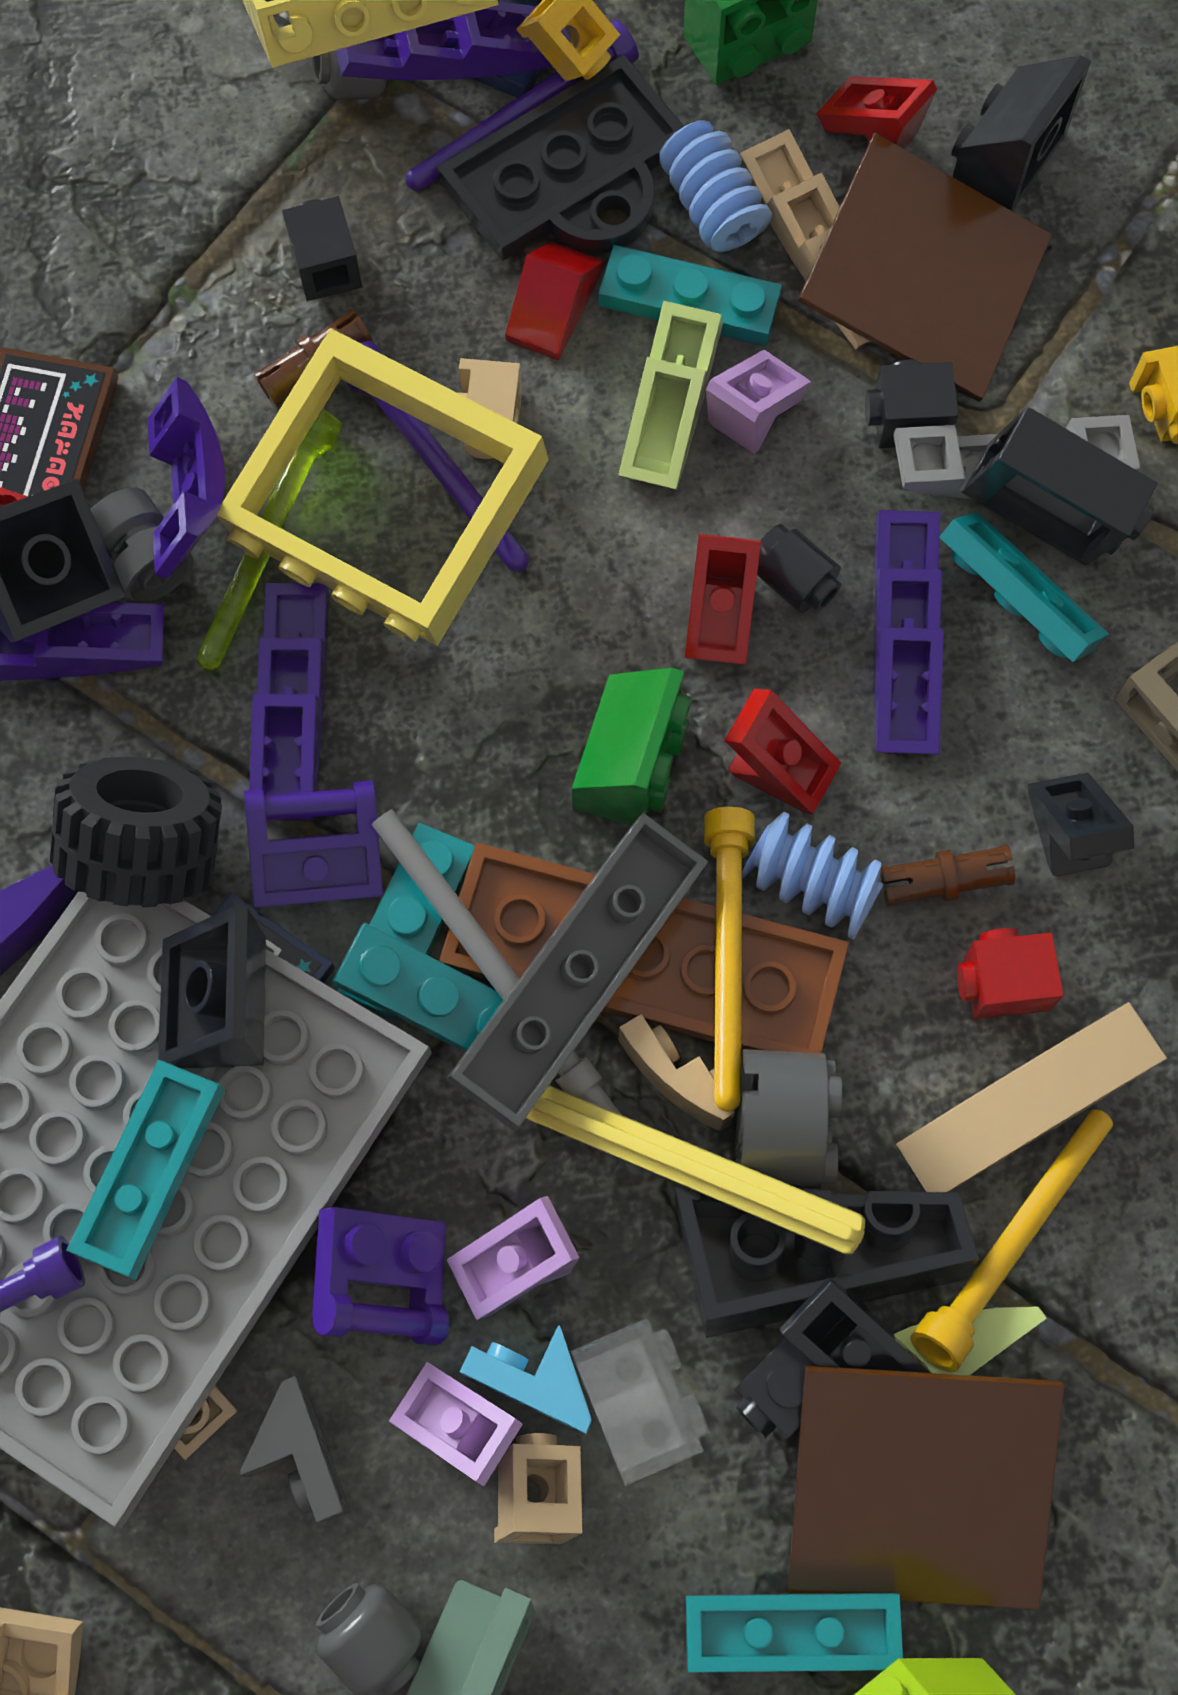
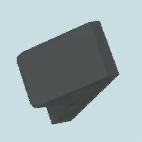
[240,1376,351,1523]

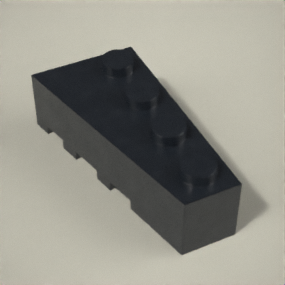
[675,1187,979,1338]

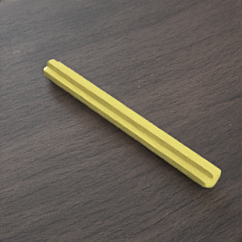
[525,1085,865,1255]

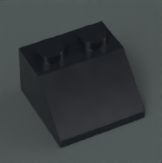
[951,55,1091,211]

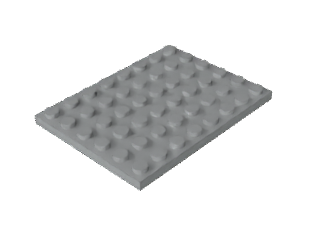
[0,892,432,1528]

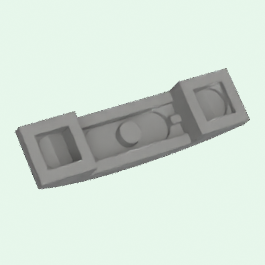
[893,415,1141,499]

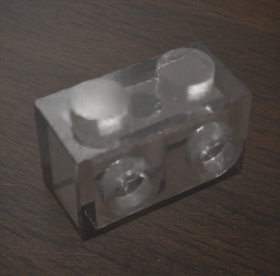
[571,1318,709,1487]

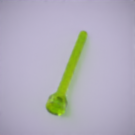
[197,409,342,671]

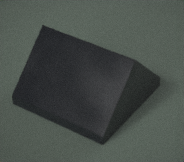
[0,478,126,642]
[158,905,266,1069]

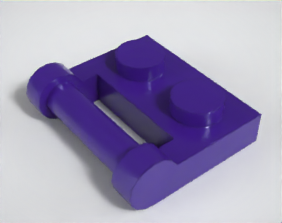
[244,781,383,908]
[312,1207,449,1346]

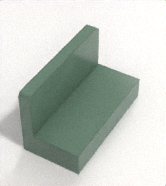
[407,1580,535,1695]

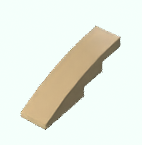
[739,129,871,349]
[896,1002,1167,1192]

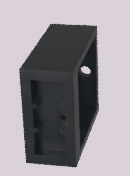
[962,406,1158,566]

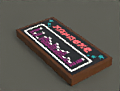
[0,347,119,496]

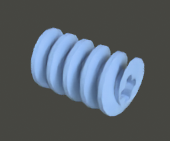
[660,120,773,253]
[742,811,884,940]

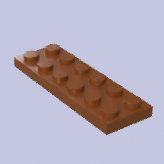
[439,842,849,1053]

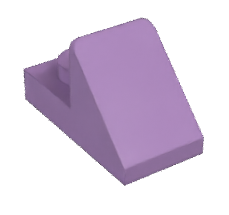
[706,350,811,454]
[447,1196,580,1320]
[389,1362,523,1486]

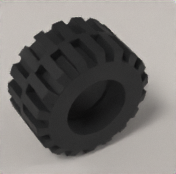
[50,756,222,907]

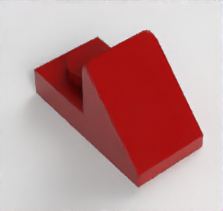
[816,76,937,149]
[684,534,761,665]
[724,688,842,814]

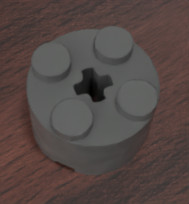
[736,1049,842,1189]

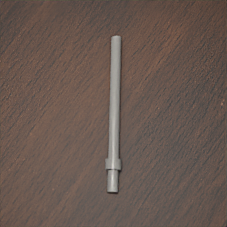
[372,809,623,1116]

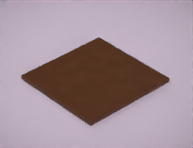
[797,133,1052,402]
[788,1366,1064,1610]

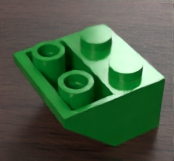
[683,0,818,85]
[572,668,692,826]

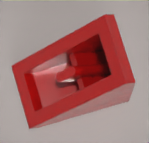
[505,241,604,360]

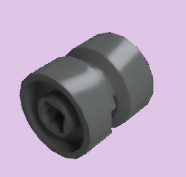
[90,487,194,604]

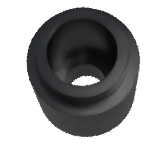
[757,524,842,613]

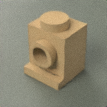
[458,358,522,459]
[494,1433,582,1544]

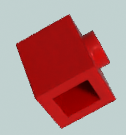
[957,928,1064,1019]

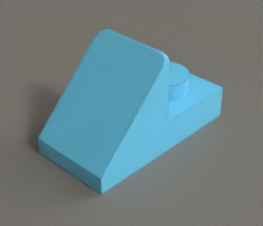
[460,1325,592,1436]

